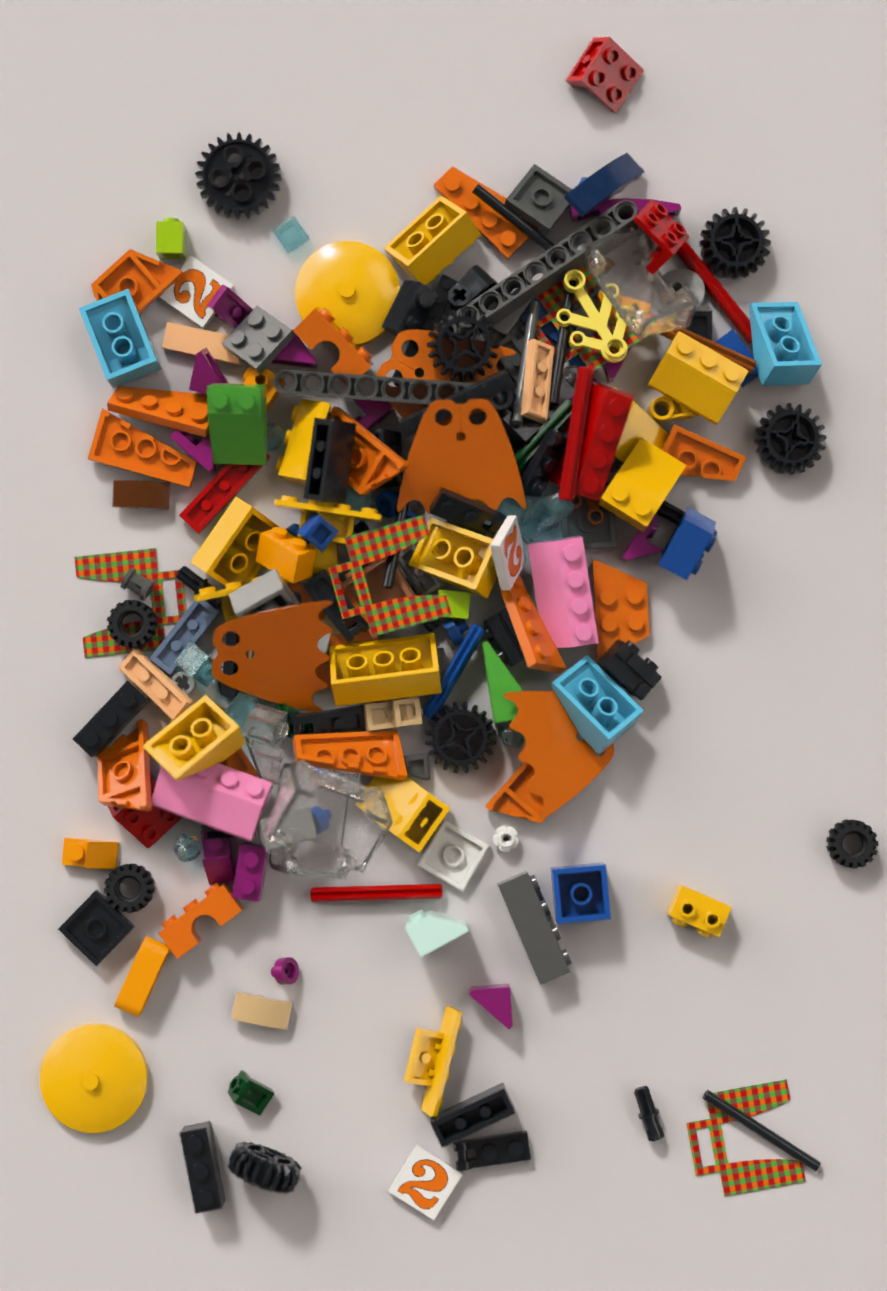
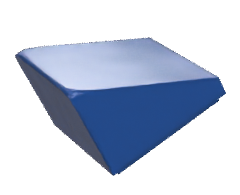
[298,512,339,552]

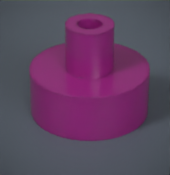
[271,957,299,985]

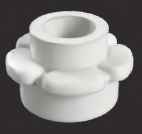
[493,826,519,852]

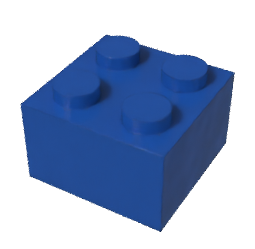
[658,507,717,580]
[550,862,611,924]

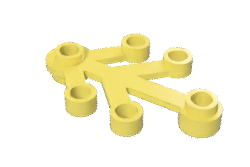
[556,269,632,363]

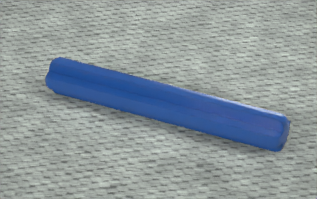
[423,624,485,719]

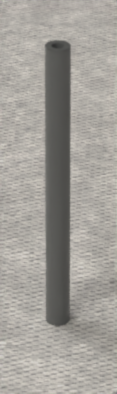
[511,301,540,425]

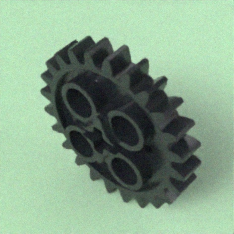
[195,132,282,220]

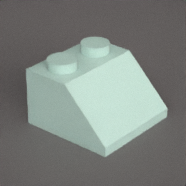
[405,909,469,957]

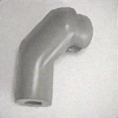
[204,674,233,712]

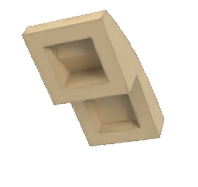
[363,697,423,731]
[231,992,292,1030]

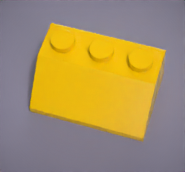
[384,196,481,285]
[647,331,748,425]
[275,399,333,486]
[191,497,279,585]

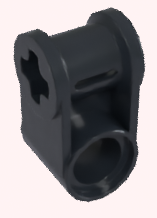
[448,265,498,311]

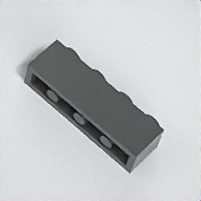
[497,871,572,985]

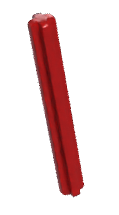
[676,241,752,343]
[558,367,594,501]
[310,884,443,902]

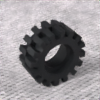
[107,600,158,648]
[826,819,879,868]
[104,863,155,913]

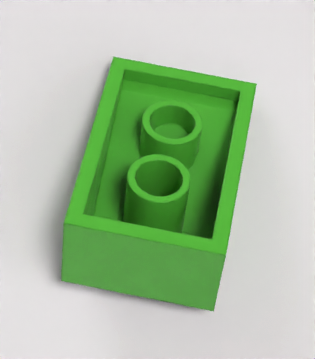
[207,383,267,465]
[481,642,523,723]

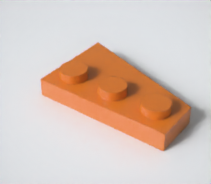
[661,424,746,481]

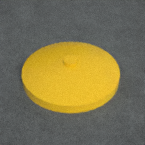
[295,241,400,346]
[40,1023,148,1133]

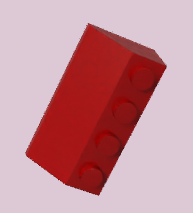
[550,381,634,501]

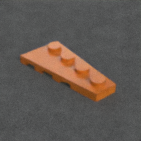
[434,166,539,261]
[107,386,209,437]
[88,408,198,488]
[496,575,567,673]
[292,730,408,781]

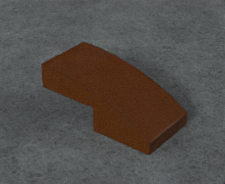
[112,480,170,510]

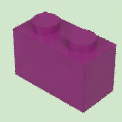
[232,842,269,902]

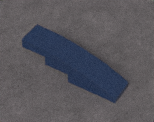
[564,153,645,217]

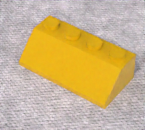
[329,633,442,706]

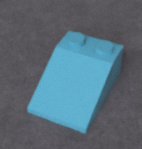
[79,289,162,388]
[749,302,822,386]
[551,655,644,754]

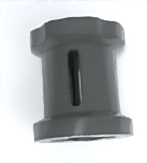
[120,567,156,601]

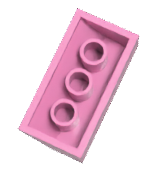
[527,535,599,648]
[151,763,272,842]

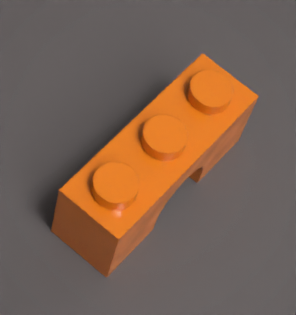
[293,306,374,387]
[158,883,245,959]

